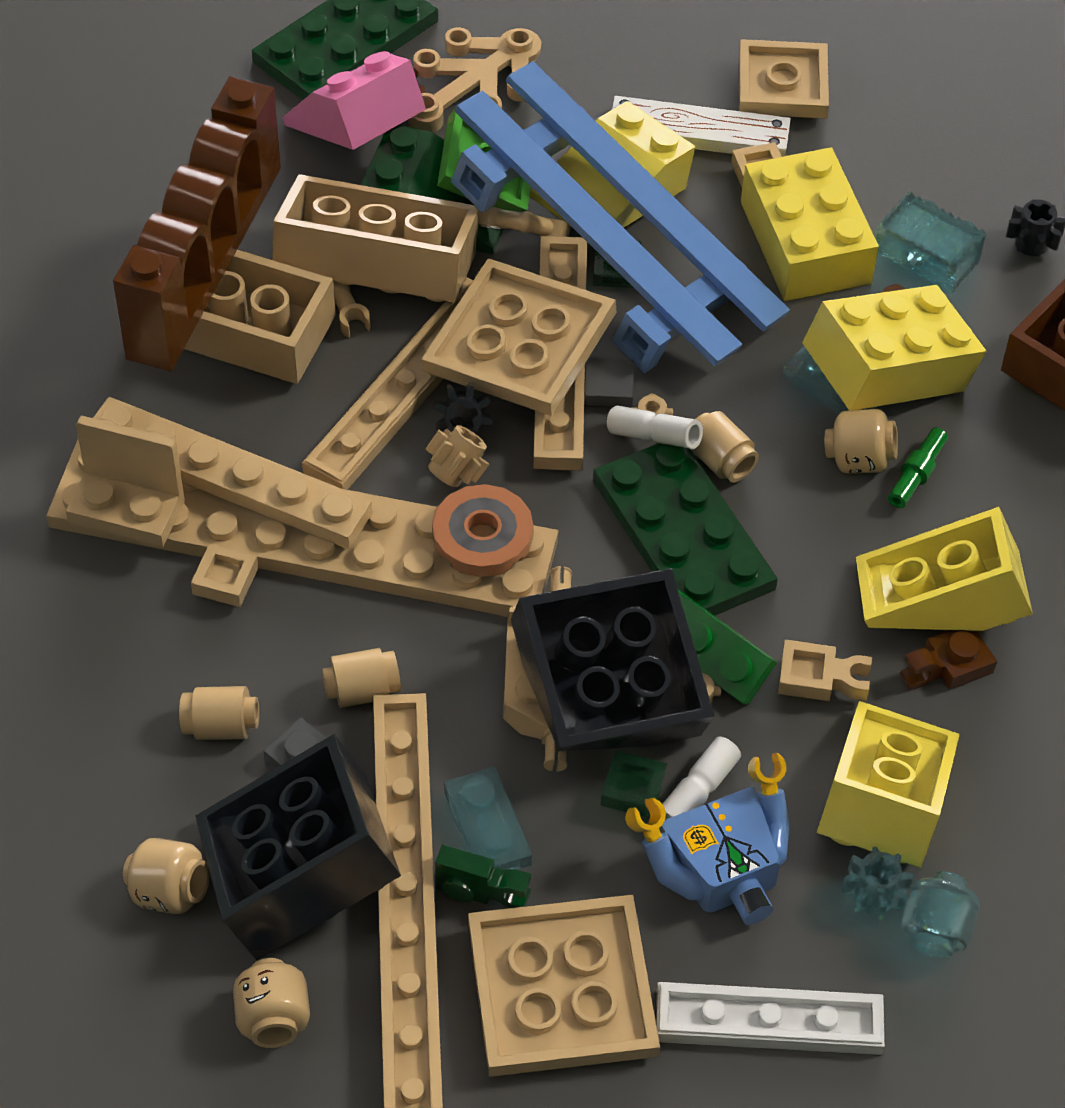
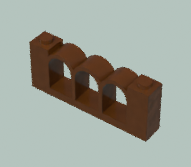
[113,76,281,372]

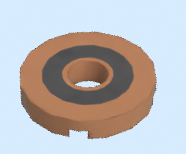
[432,484,534,577]

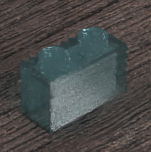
[875,192,986,293]

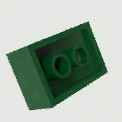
[361,125,504,254]

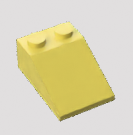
[530,101,696,228]
[856,507,1033,631]
[816,701,960,868]

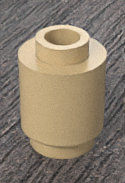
[690,411,759,483]
[322,648,401,708]
[179,686,259,740]

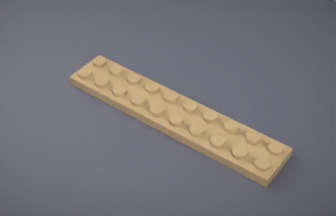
[46,440,558,617]

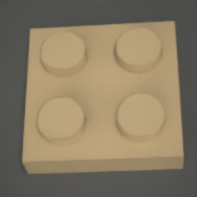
[739,39,829,119]

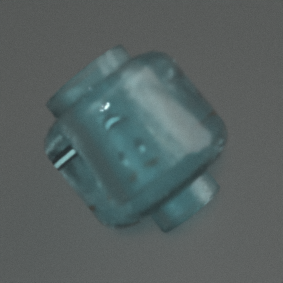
[901,871,981,959]

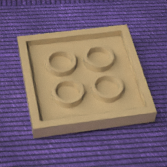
[421,258,617,416]
[468,895,660,1077]

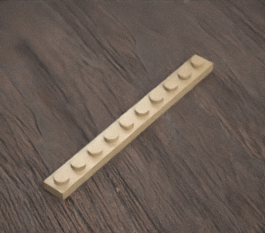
[373,693,443,1108]

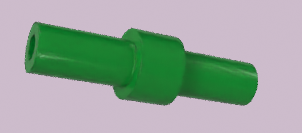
[888,427,948,508]

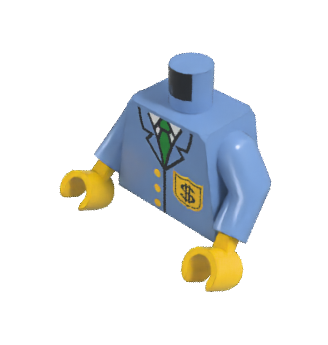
[625,753,790,925]

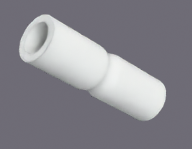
[607,405,703,449]
[663,737,741,820]

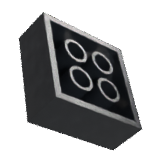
[511,568,715,751]
[195,734,401,960]

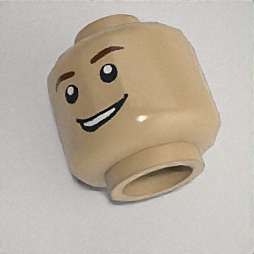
[824,409,898,474]
[123,838,210,914]
[233,958,310,1048]

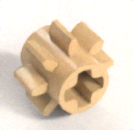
[425,425,489,487]

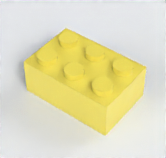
[741,147,879,302]
[802,285,987,411]

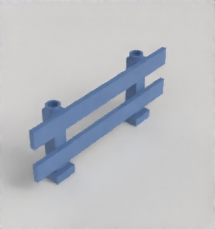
[451,61,790,374]

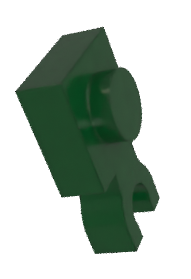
[435,844,531,908]

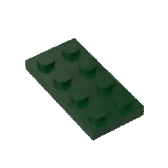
[252,0,438,100]
[593,443,778,616]

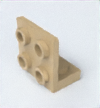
[66,416,185,547]

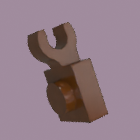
[900,630,997,690]

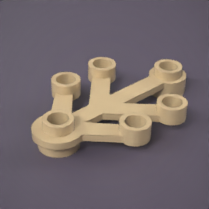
[408,27,542,133]

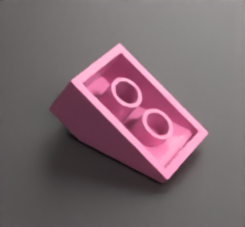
[282,51,426,150]

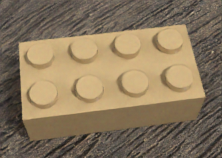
[272,174,479,303]
[184,250,336,384]

